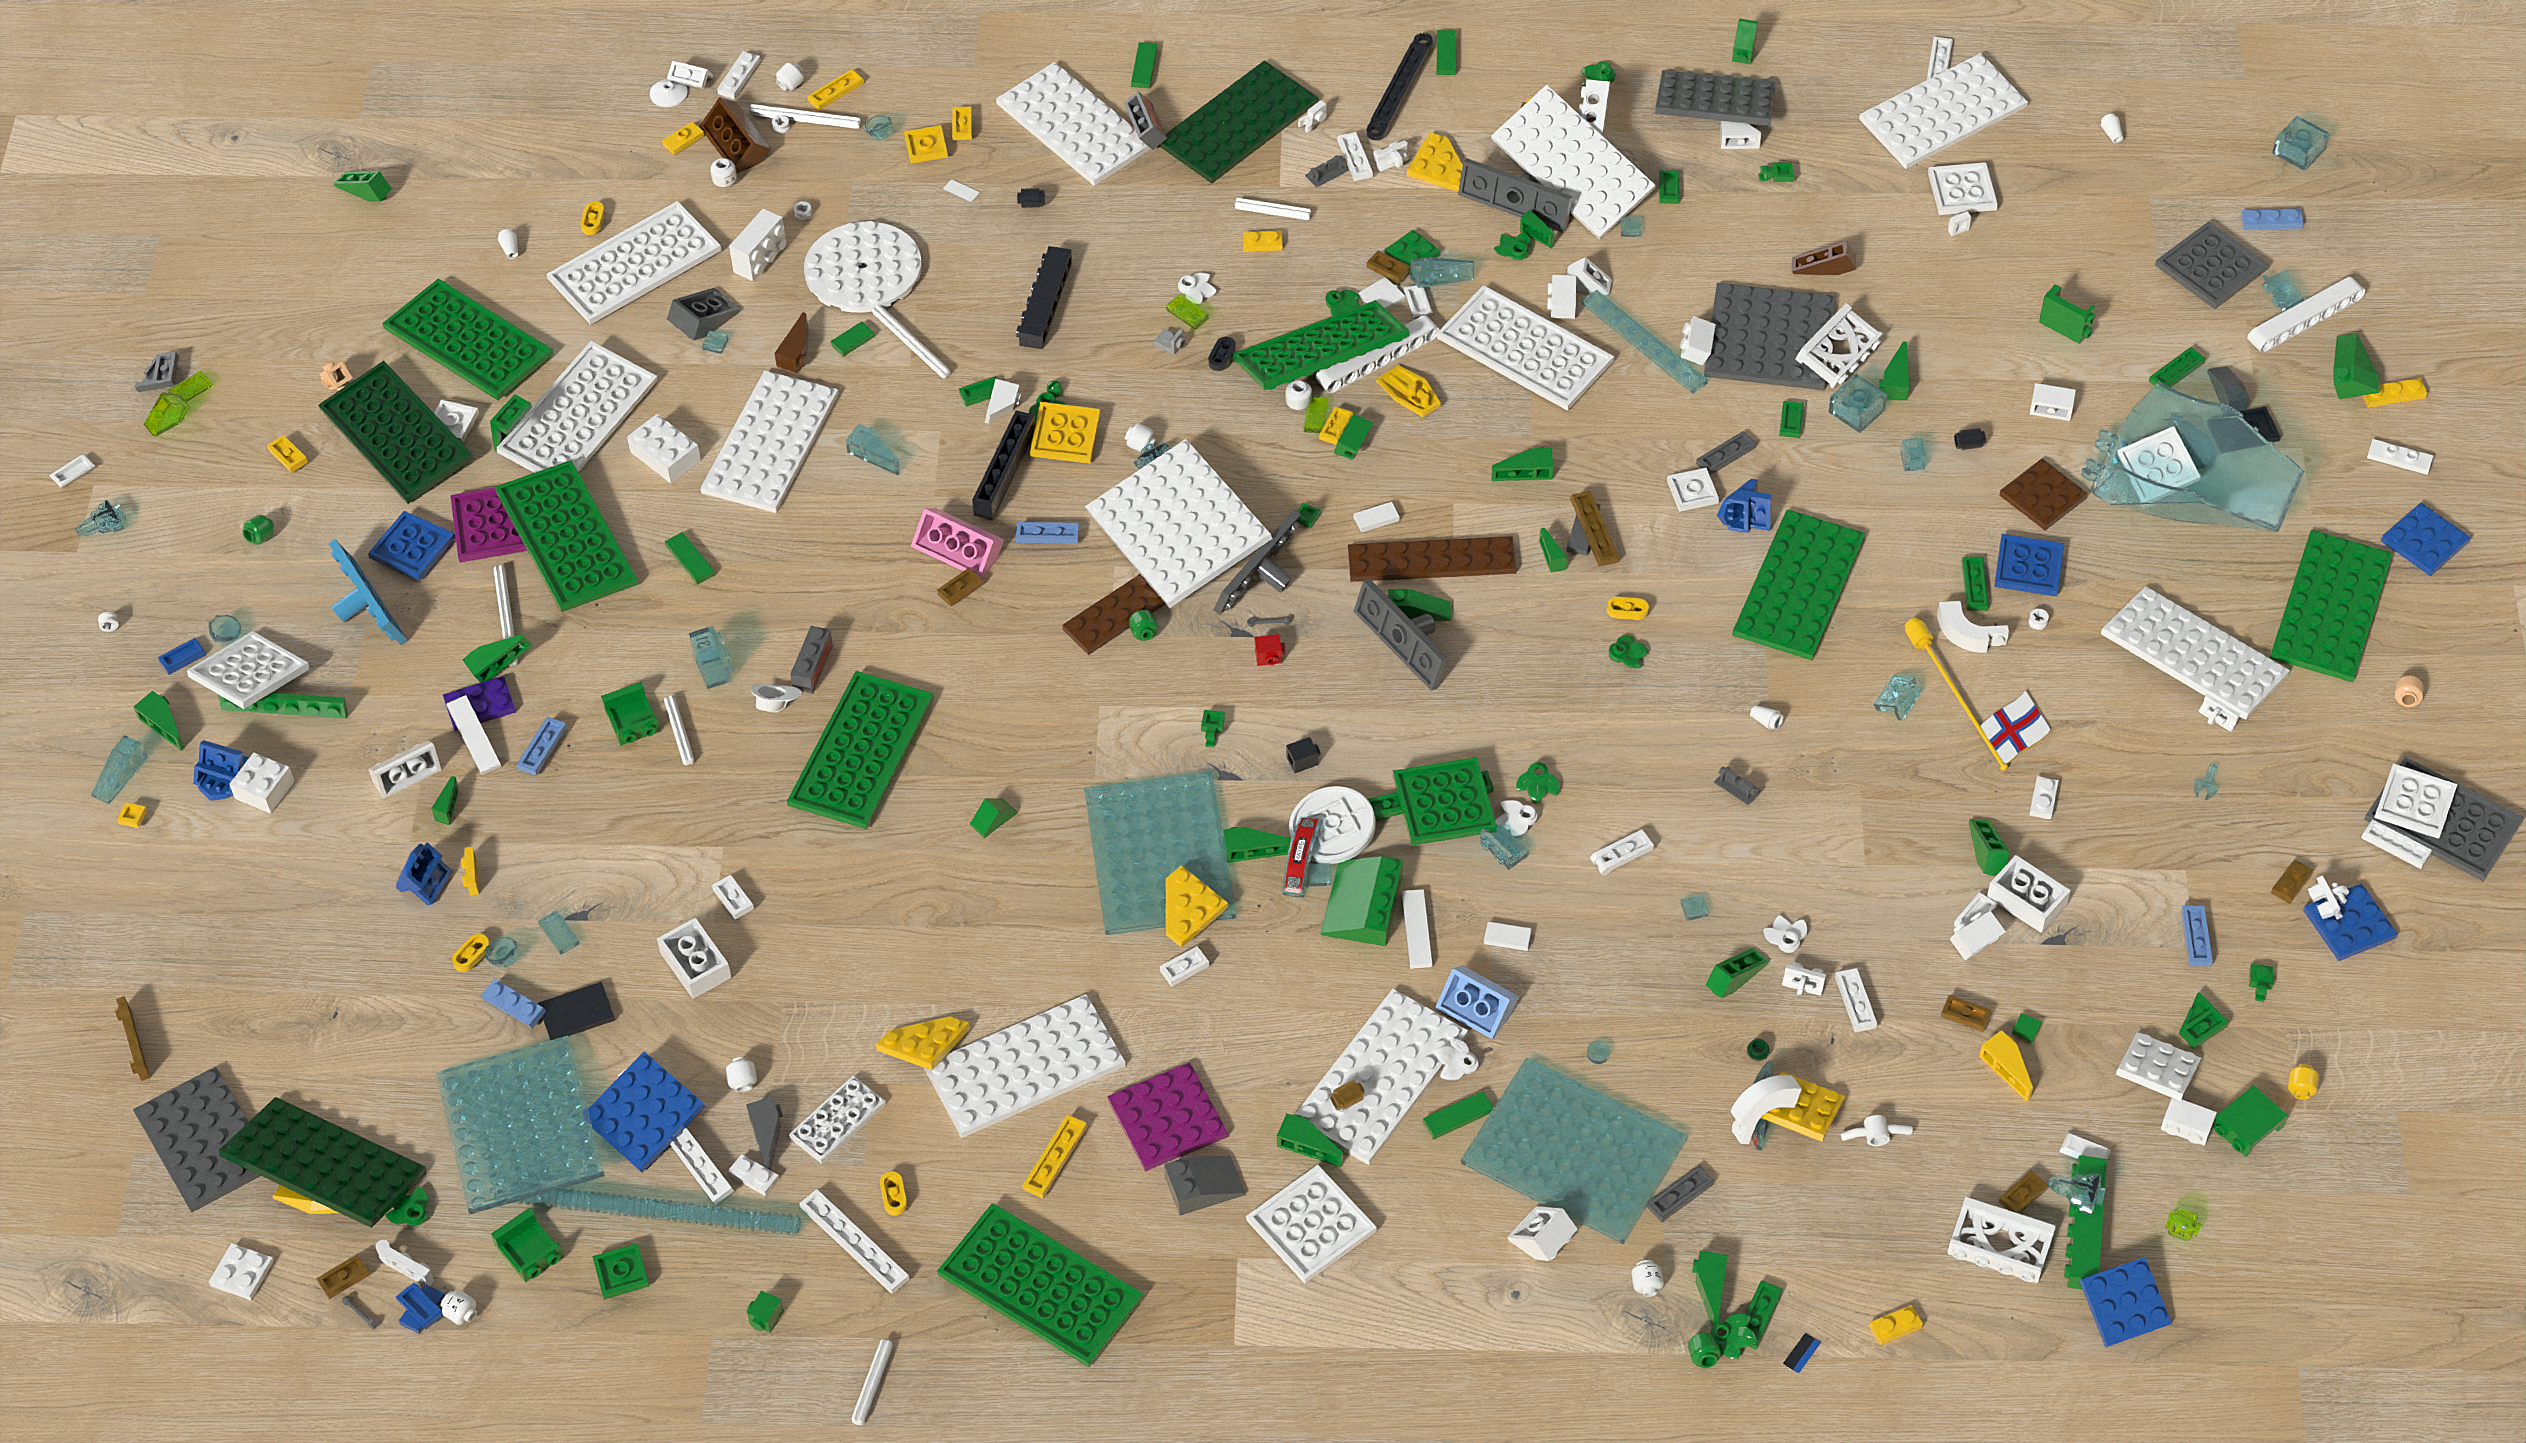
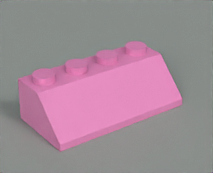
[911,508,1004,579]

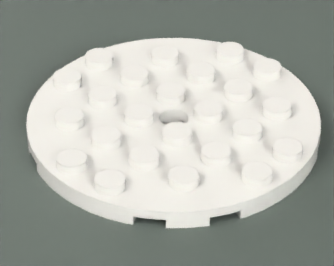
[804,221,922,313]

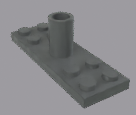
[1458,158,1573,233]
[1213,510,1300,615]
[1353,579,1448,691]

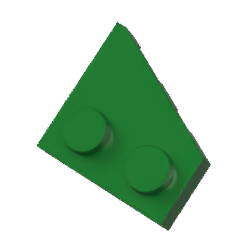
[2179,992,2229,1049]

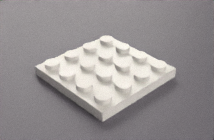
[187,631,309,709]
[1246,1165,1377,1284]

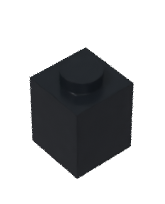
[1286,737,1321,773]

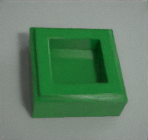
[1297,503,1321,528]
[2012,1013,2042,1043]

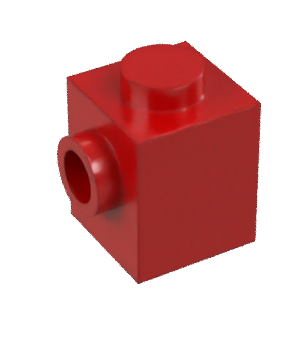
[1254,634,1286,666]

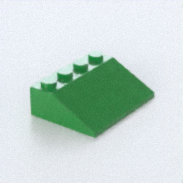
[1321,856,1403,946]

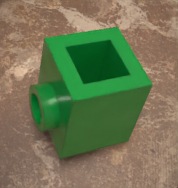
[747,1290,784,1333]

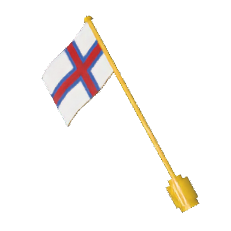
[1904,618,2050,771]

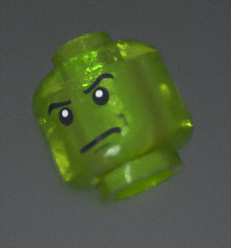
[2165,1207,2202,1241]

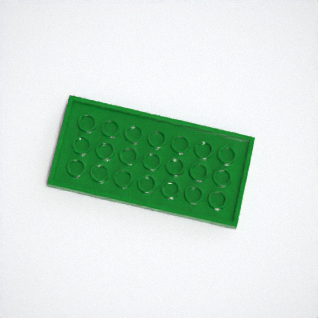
[382,278,554,401]
[1232,300,1410,390]
[495,460,638,612]
[1732,509,1865,661]
[2270,530,2393,682]
[787,671,934,830]
[937,1203,1144,1368]

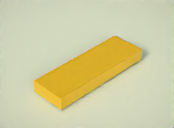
[807,69,864,111]

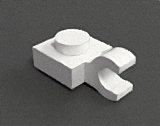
[1298,100,1327,132]

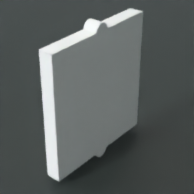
[1358,277,1406,310]

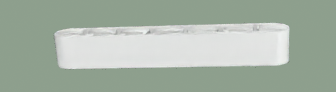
[2247,276,2366,353]
[1316,315,1440,393]

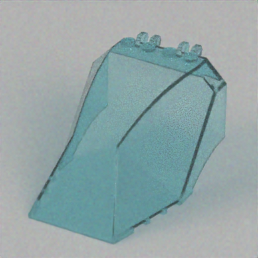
[2081,381,2304,532]

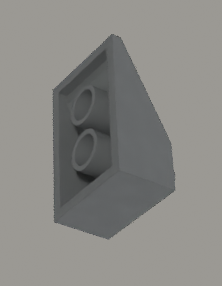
[667,288,741,341]
[1164,1155,1245,1215]

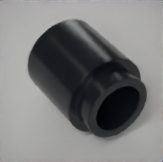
[1017,188,1045,208]
[1954,427,1986,450]

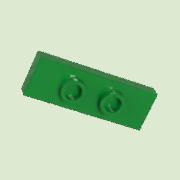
[2149,347,2206,393]

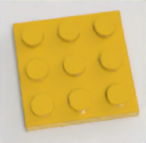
[1030,402,1100,464]
[1761,1071,1845,1142]

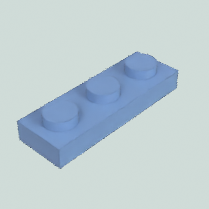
[2240,209,2304,230]
[1016,522,1079,544]
[516,717,567,776]
[2181,906,2213,966]
[481,979,546,1029]

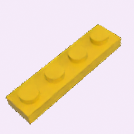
[1022,1114,1087,1199]

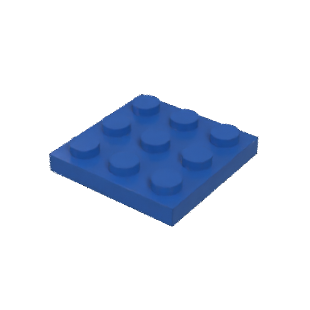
[2381,503,2471,576]
[368,511,456,581]
[1994,534,2064,597]
[2303,883,2397,961]
[2079,1257,2172,1348]

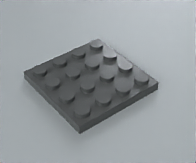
[2155,221,2269,309]

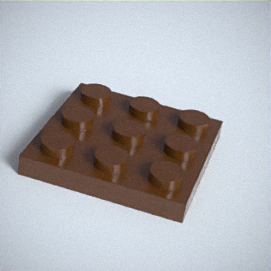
[1999,459,2088,531]

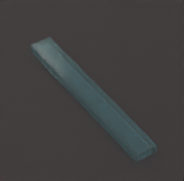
[1582,290,1708,394]

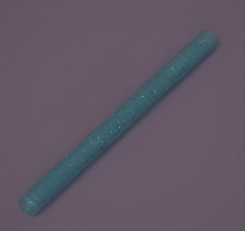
[510,1182,801,1236]

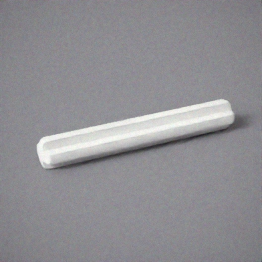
[1235,198,1311,220]
[664,695,694,766]
[851,1339,893,1426]

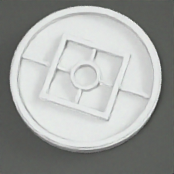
[1289,786,1376,864]

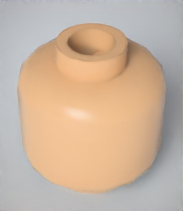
[2395,676,2424,707]

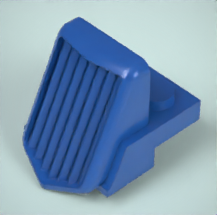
[1717,479,1772,533]
[193,740,249,801]
[396,842,453,905]

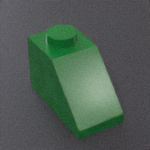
[1732,18,1758,64]

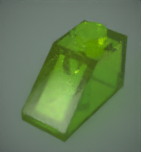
[144,392,190,436]

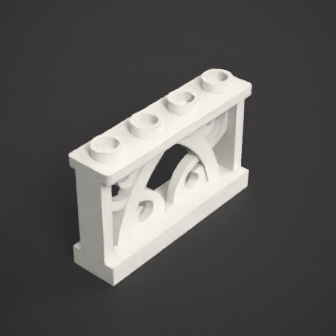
[1795,303,1883,388]
[1948,1197,2056,1283]

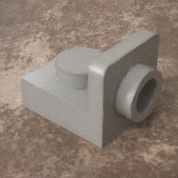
[1154,328,1186,355]

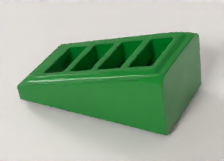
[1520,210,1555,249]
[1539,528,1567,573]
[431,776,459,825]

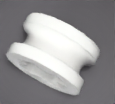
[772,115,790,134]
[794,202,812,221]
[2028,609,2049,630]
[98,612,119,632]

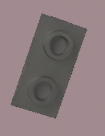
[1305,155,1348,187]
[1714,766,1761,805]

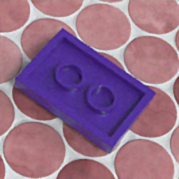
[443,676,516,731]

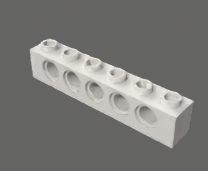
[1579,80,1610,137]

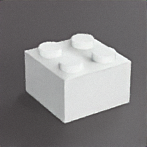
[230,752,295,814]

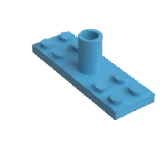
[329,539,408,645]

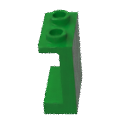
[2039,284,2096,344]
[490,394,532,451]
[601,682,661,746]
[2213,1085,2288,1157]
[491,1208,564,1283]

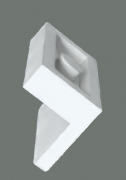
[667,61,713,89]

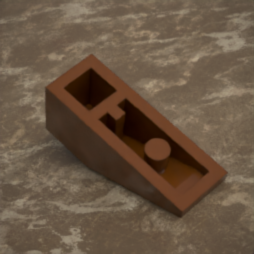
[1792,241,1856,275]
[774,312,808,374]

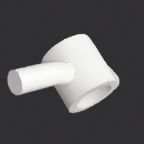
[1841,1115,1913,1146]

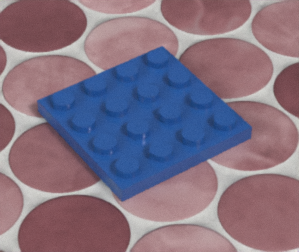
[581,1051,706,1173]

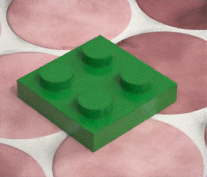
[1385,230,1440,275]
[592,1243,649,1300]

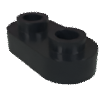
[1208,337,1236,371]

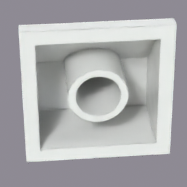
[1507,1206,1578,1261]

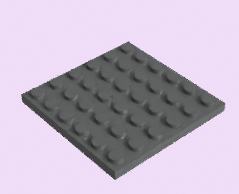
[1704,283,1835,390]

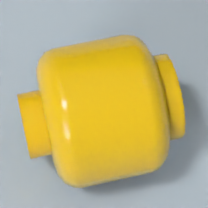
[2288,1064,2319,1100]

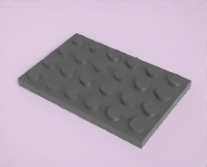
[1655,69,1776,126]
[2364,757,2524,882]
[133,1066,260,1213]

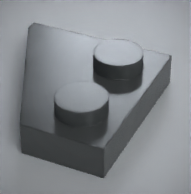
[135,351,179,392]

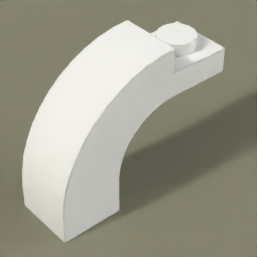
[1937,601,2009,653]
[1731,1075,1802,1144]

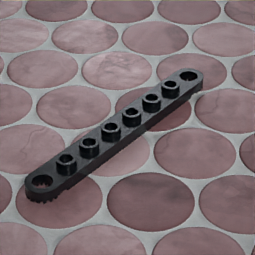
[1366,32,1433,141]

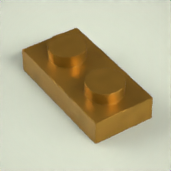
[1367,250,1410,284]
[937,568,983,606]
[2271,859,2314,904]
[1941,995,1992,1032]
[1999,1170,2049,1214]
[316,1254,370,1299]

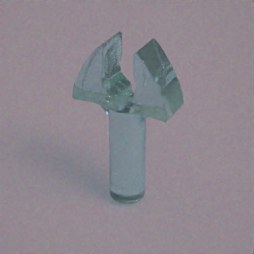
[2193,764,2218,800]

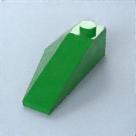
[2333,333,2380,399]

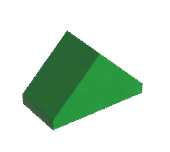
[970,798,1017,838]

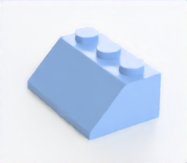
[1435,965,1519,1039]

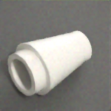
[2101,114,2123,143]
[498,229,518,259]
[1750,705,1784,730]

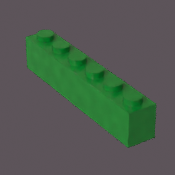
[2064,1155,2107,1290]

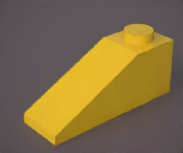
[1979,1030,2033,1102]

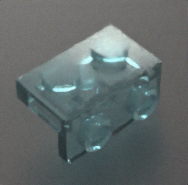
[2262,270,2304,312]
[1874,675,1921,720]
[1480,824,1529,870]

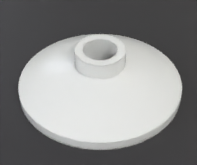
[650,79,688,107]

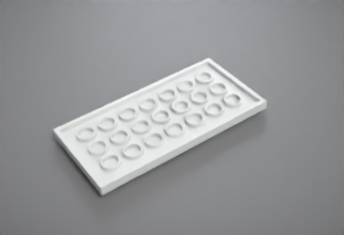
[1859,53,2028,169]
[996,62,1151,186]
[1491,85,1655,240]
[547,201,722,325]
[1437,285,1614,411]
[497,341,657,473]
[700,370,839,513]
[2101,587,2290,720]
[1295,989,1468,1165]
[924,994,1125,1138]

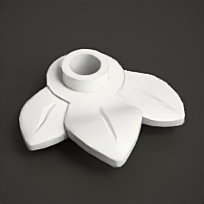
[1178,273,1216,304]
[1495,800,1537,836]
[1763,915,1807,953]
[1434,1038,1478,1080]

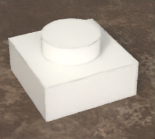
[1948,212,1971,236]

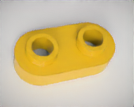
[580,201,605,235]
[1606,597,1649,620]
[452,934,490,972]
[880,1171,907,1216]

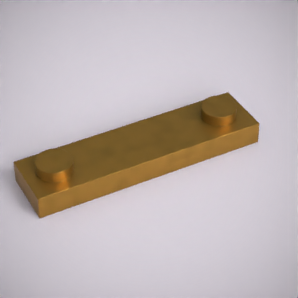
[1570,491,1620,566]
[115,996,150,1081]

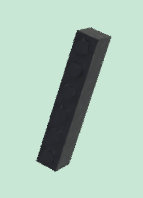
[1016,246,1072,349]
[972,410,1036,520]

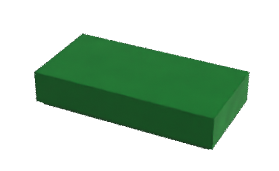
[1659,170,1679,204]
[831,321,875,357]
[958,376,997,407]
[1779,401,1803,438]

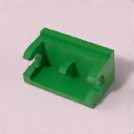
[1334,413,1373,460]

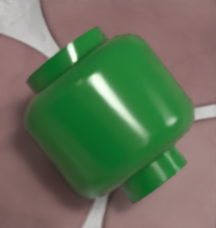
[242,515,274,545]
[1129,610,1158,641]
[1687,1332,1721,1368]

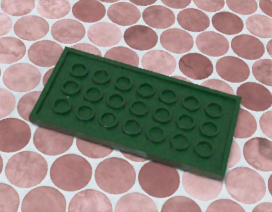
[1158,60,1319,183]
[318,360,474,504]
[219,1097,426,1228]

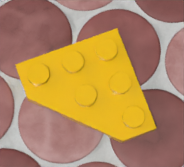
[1407,132,1463,192]
[1166,865,1228,948]
[876,1016,970,1070]

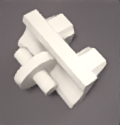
[1373,140,1410,172]
[2199,694,2241,732]
[2308,875,2349,919]
[1782,962,1826,996]

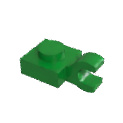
[1758,162,1794,182]
[1201,710,1225,747]
[2249,964,2274,1002]

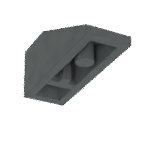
[2207,366,2249,414]
[746,1097,783,1170]

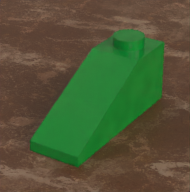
[333,171,392,202]
[1879,341,1909,400]
[1491,447,1553,481]
[1388,589,1451,621]
[462,634,533,683]
[133,691,184,751]
[1969,819,2010,876]
[1223,827,1292,863]
[1705,948,1769,999]
[1277,1113,1343,1167]
[1692,1251,1728,1327]

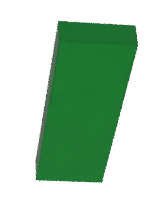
[1436,30,1456,75]
[1131,42,1158,88]
[665,532,715,585]
[1961,557,1988,611]
[1423,1091,1494,1139]
[1746,1280,1783,1350]

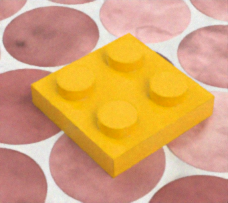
[903,125,948,164]

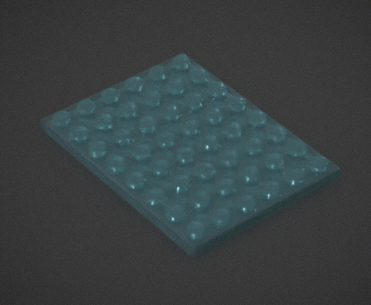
[1084,772,1236,935]
[436,1036,605,1215]
[1461,1057,1688,1244]

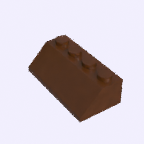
[699,97,771,174]

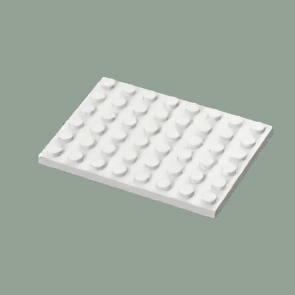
[1085,439,1272,608]

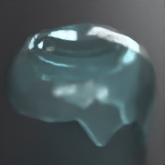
[863,115,893,141]
[208,615,241,645]
[485,937,519,968]

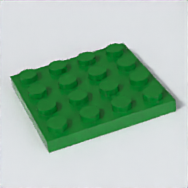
[1393,757,1497,846]

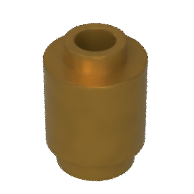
[1329,1080,1365,1110]

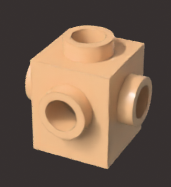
[319,361,353,391]

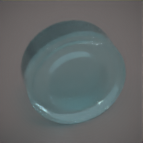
[1587,1041,1610,1064]

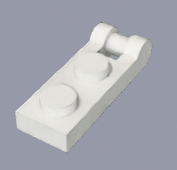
[1590,830,1654,876]
[375,1240,434,1286]

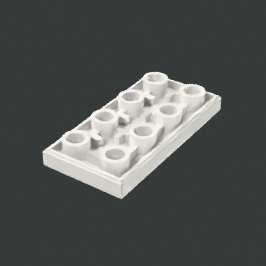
[789,1075,886,1164]

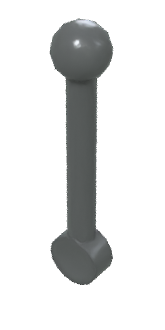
[1247,616,1291,627]
[342,1296,377,1329]

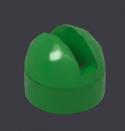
[1046,380,1063,398]

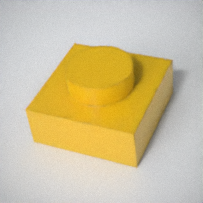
[117,802,147,828]

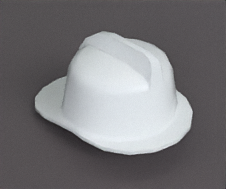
[751,684,802,712]

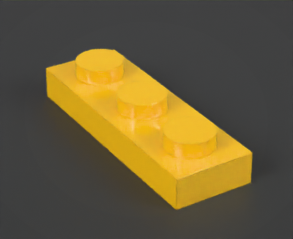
[2363,378,2427,407]

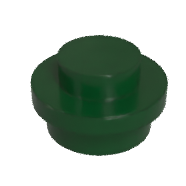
[1747,1039,1770,1061]

